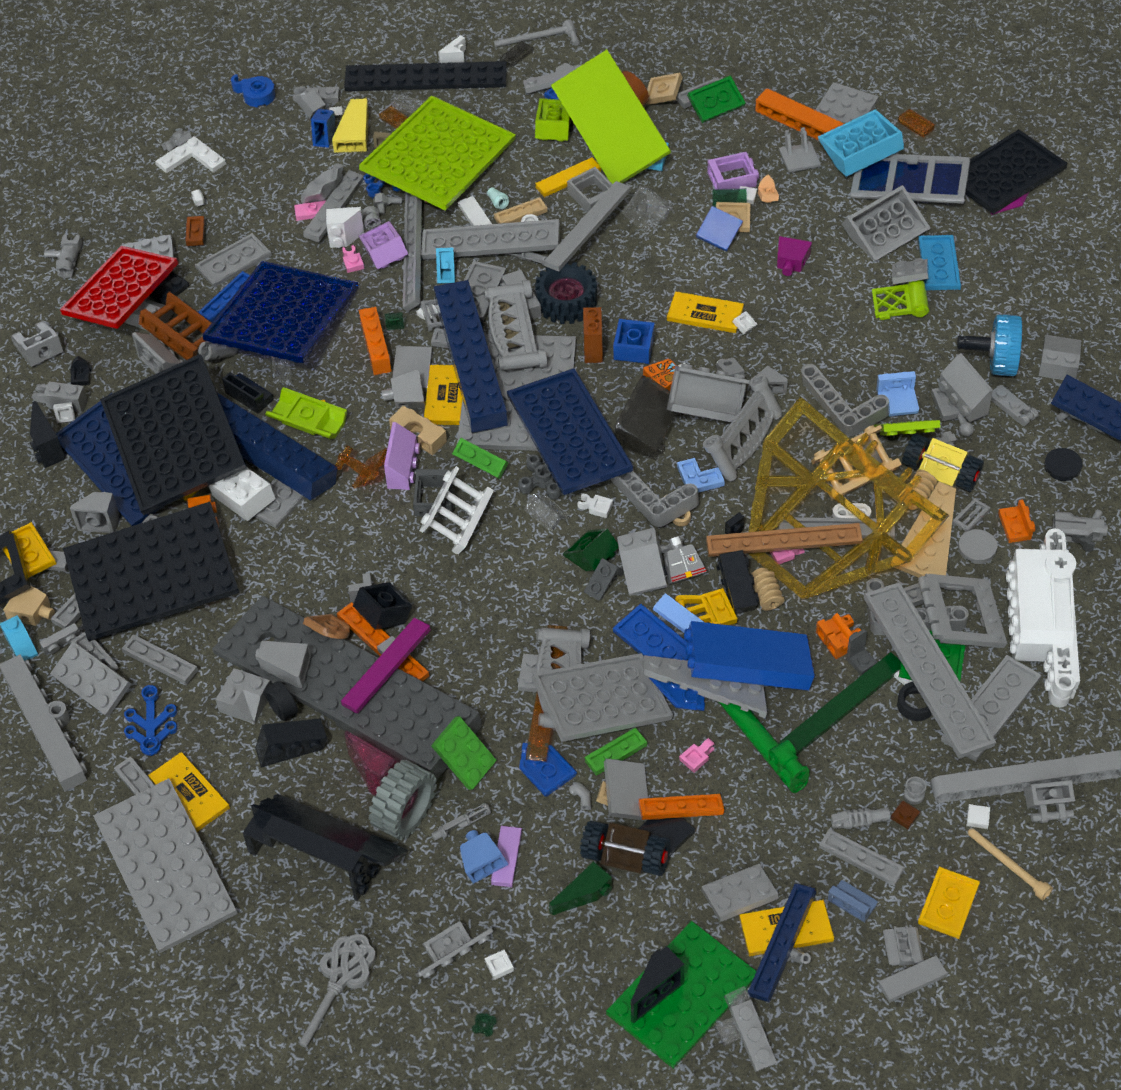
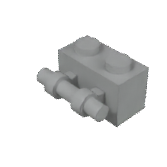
[1024,780,1075,823]

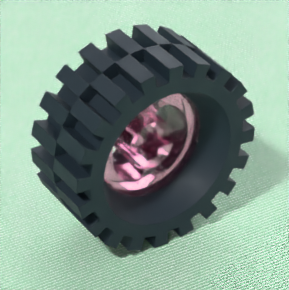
[535,262,597,324]

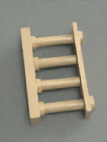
[811,425,902,501]

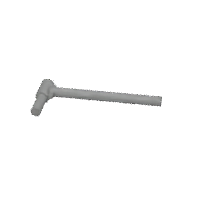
[494,19,580,47]

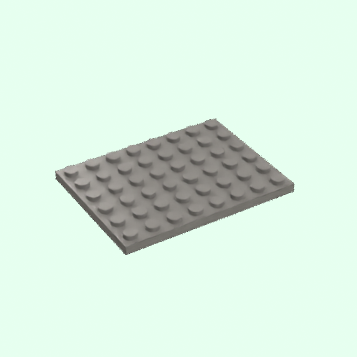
[457,334,576,451]

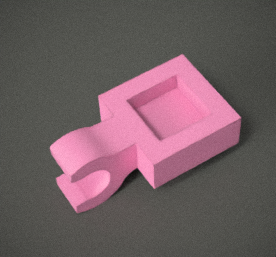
[770,549,805,565]
[679,738,715,773]

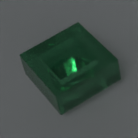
[385,312,404,330]

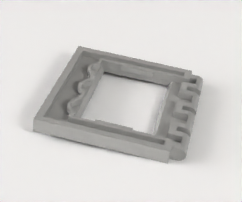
[918,574,1007,648]

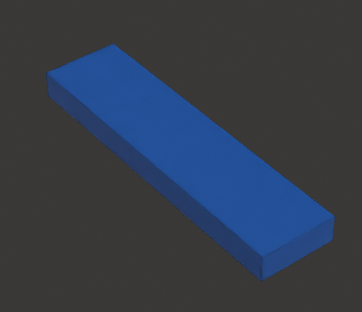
[198,271,256,323]

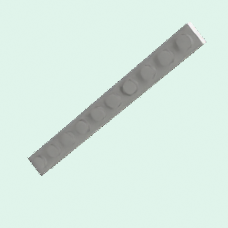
[403,192,422,312]

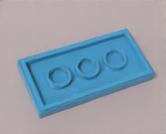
[918,235,961,290]

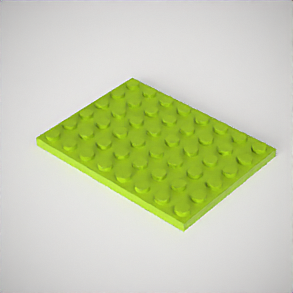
[359,95,516,211]

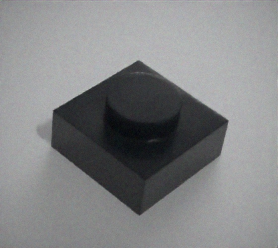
[725,512,745,534]

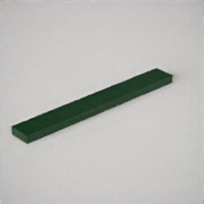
[778,652,901,755]

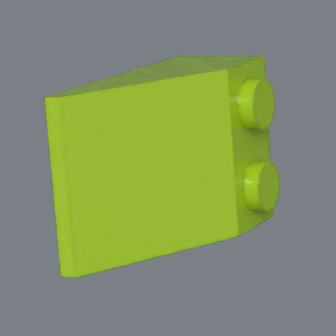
[535,99,571,141]

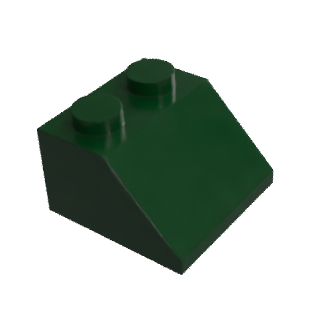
[563,528,619,571]

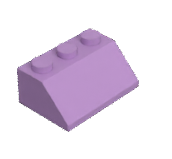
[384,422,420,490]

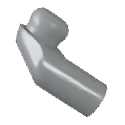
[569,782,591,810]
[787,947,811,964]

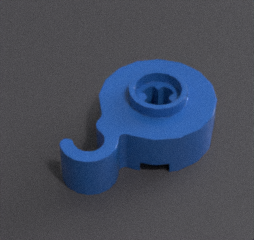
[231,74,275,107]

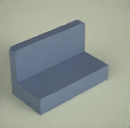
[828,880,877,923]

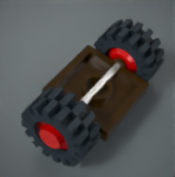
[580,820,671,876]

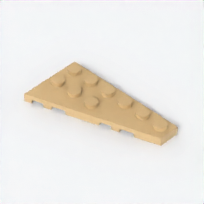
[891,482,956,578]

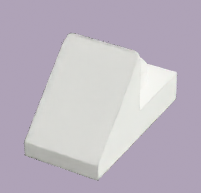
[439,35,466,63]

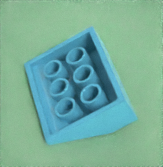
[818,109,904,176]

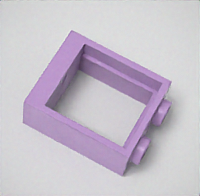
[707,152,759,195]

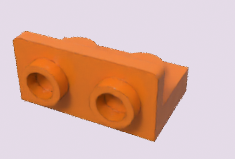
[998,499,1035,543]

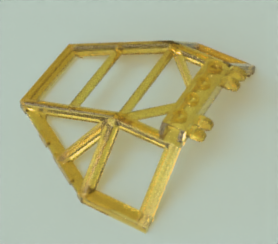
[748,396,949,600]

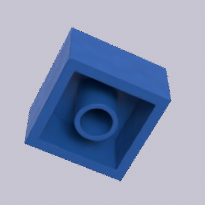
[613,319,655,364]

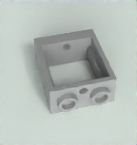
[567,167,613,213]

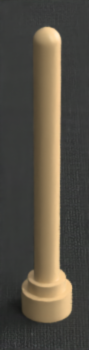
[968,828,1053,901]

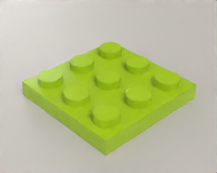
[874,420,940,436]

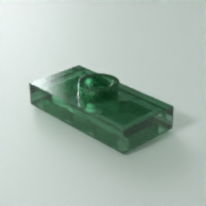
[712,188,747,207]

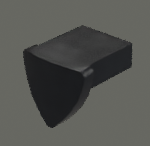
[70,356,92,386]

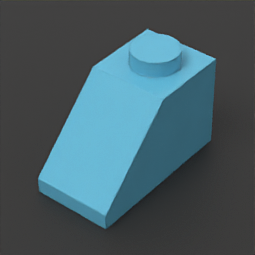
[0,615,38,661]

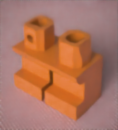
[816,613,861,659]

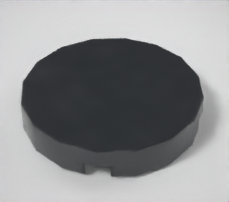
[1044,448,1083,481]

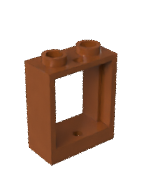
[583,307,603,363]

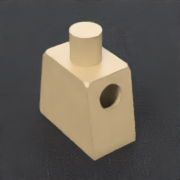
[3,585,55,626]

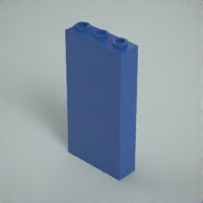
[684,621,814,690]

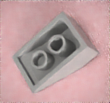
[1039,334,1081,380]
[617,528,667,595]

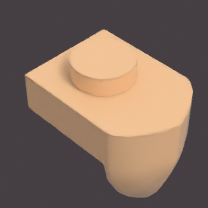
[758,175,779,203]

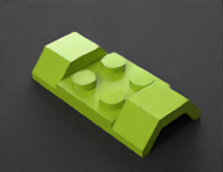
[265,387,347,439]

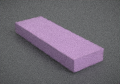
[491,826,522,887]

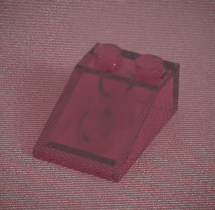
[344,731,396,796]

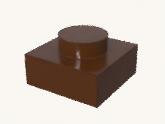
[891,801,920,830]

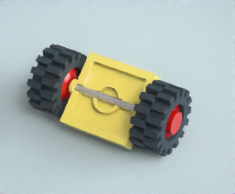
[902,433,984,492]

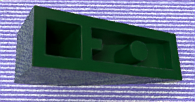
[549,862,612,915]

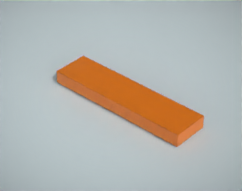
[638,794,724,820]

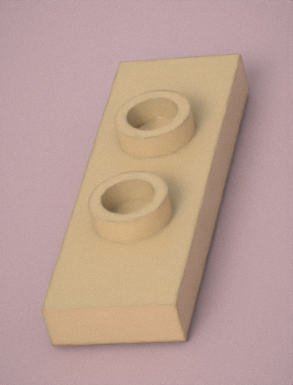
[494,197,548,224]

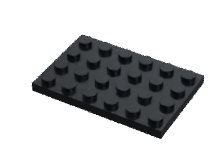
[945,129,1067,214]

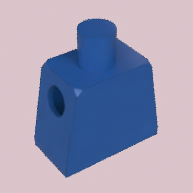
[311,109,336,148]

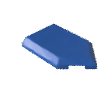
[649,654,705,711]
[519,743,577,796]

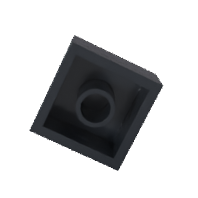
[353,582,412,630]

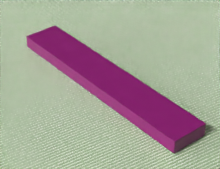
[341,618,431,714]

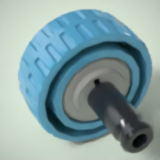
[957,315,1022,376]

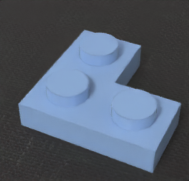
[677,458,725,493]

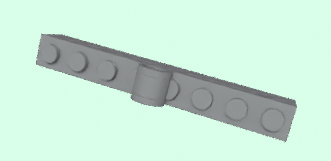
[0,654,87,792]

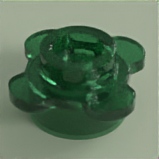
[472,1013,497,1037]

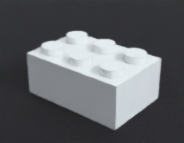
[209,468,275,521]

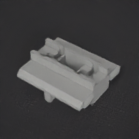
[883,925,924,966]

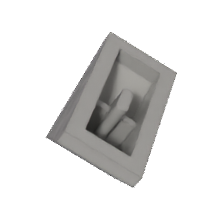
[750,366,788,394]

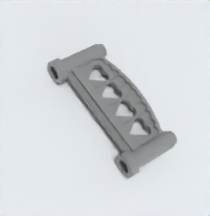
[484,280,547,370]
[703,374,782,482]
[536,628,590,728]

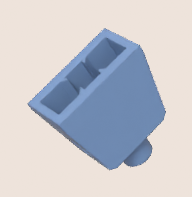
[460,830,509,884]

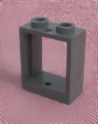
[413,469,455,517]

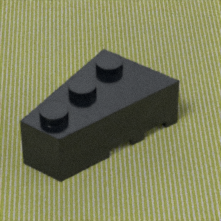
[716,550,759,614]

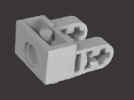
[11,321,63,367]

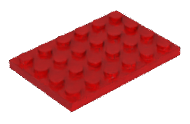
[60,245,178,329]

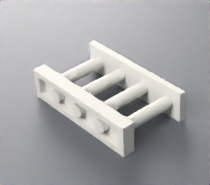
[419,466,494,554]

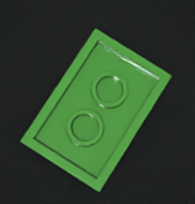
[431,716,496,790]

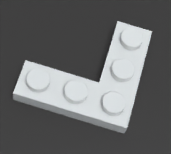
[155,136,226,173]

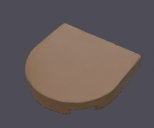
[303,614,350,639]

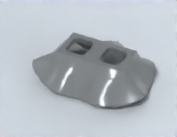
[301,164,344,204]

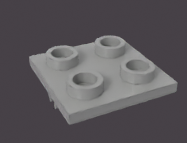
[779,127,821,173]

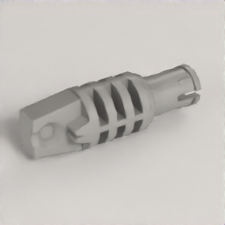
[831,807,890,829]

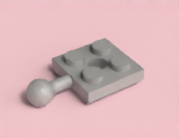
[931,388,974,437]

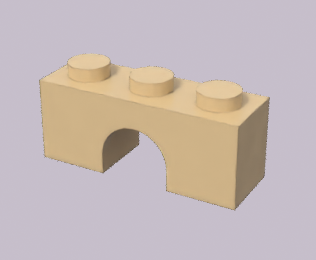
[389,406,447,455]

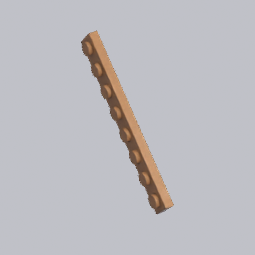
[706,523,863,557]

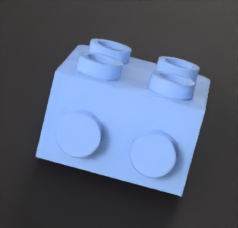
[876,371,919,417]

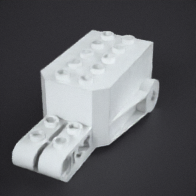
[1006,528,1080,708]

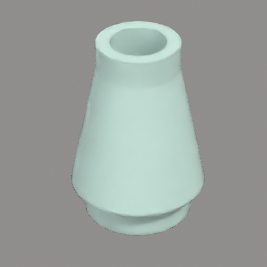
[487,187,509,209]

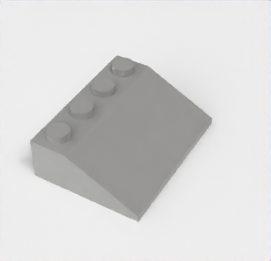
[842,185,930,262]

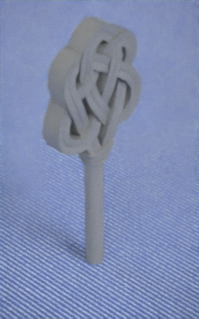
[299,934,376,1048]

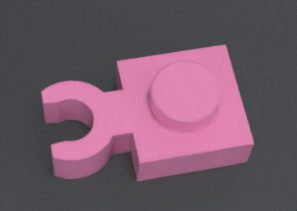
[342,245,364,273]

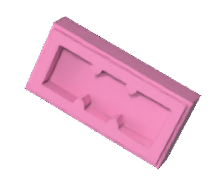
[294,201,326,221]

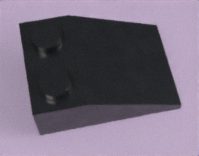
[29,401,65,468]
[630,946,684,1024]

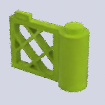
[872,280,929,320]

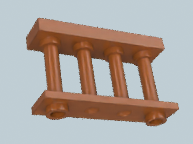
[139,292,222,360]

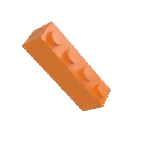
[359,307,391,375]

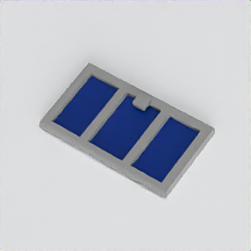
[850,154,970,204]

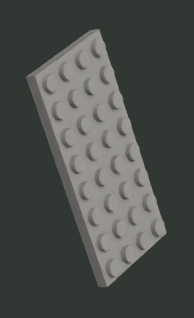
[93,778,238,953]

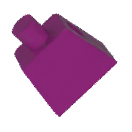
[777,236,812,276]

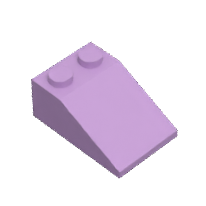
[359,221,408,269]

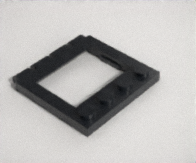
[0,530,31,605]

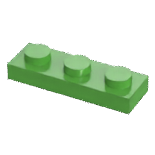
[452,438,509,479]
[585,728,647,776]

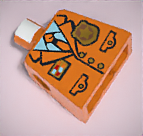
[643,359,685,401]

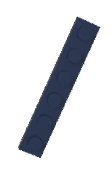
[748,883,816,1003]

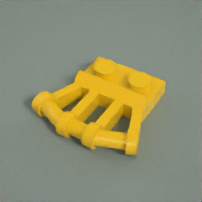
[675,588,737,625]

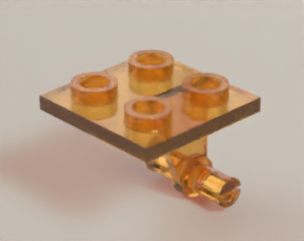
[335,445,387,488]

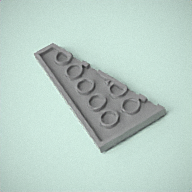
[642,655,767,718]

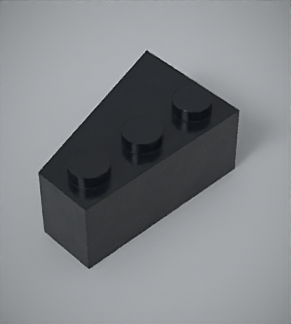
[255,718,327,768]

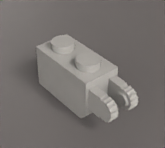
[32,382,88,413]

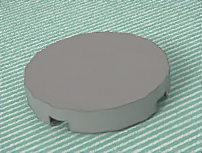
[958,529,997,564]

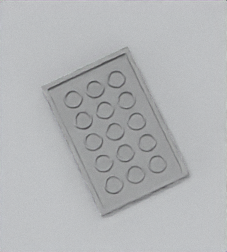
[532,653,673,742]

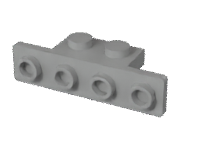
[415,921,494,979]

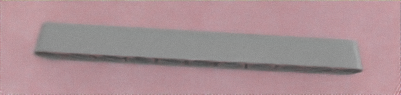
[930,750,1121,803]

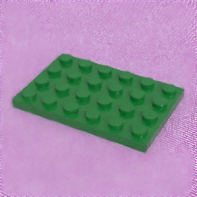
[606,921,757,1069]

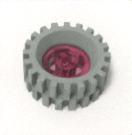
[369,760,437,840]

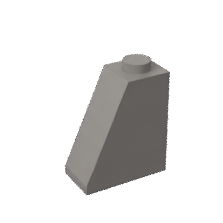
[255,641,311,688]

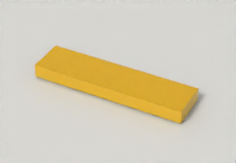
[535,157,601,198]

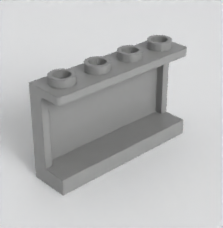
[667,363,750,422]

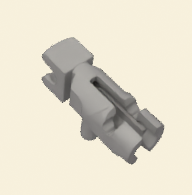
[44,234,82,278]

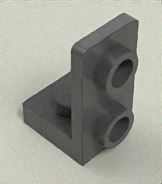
[584,558,624,601]
[846,629,878,675]

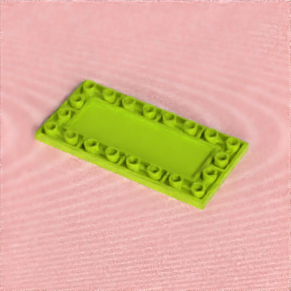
[551,50,671,184]

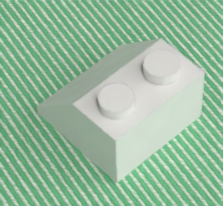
[326,207,364,248]

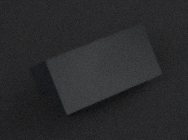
[222,372,273,414]

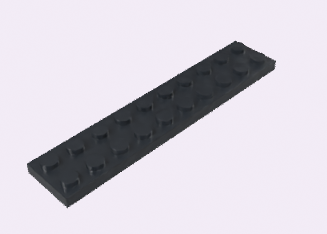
[344,61,507,92]

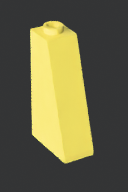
[332,99,368,153]

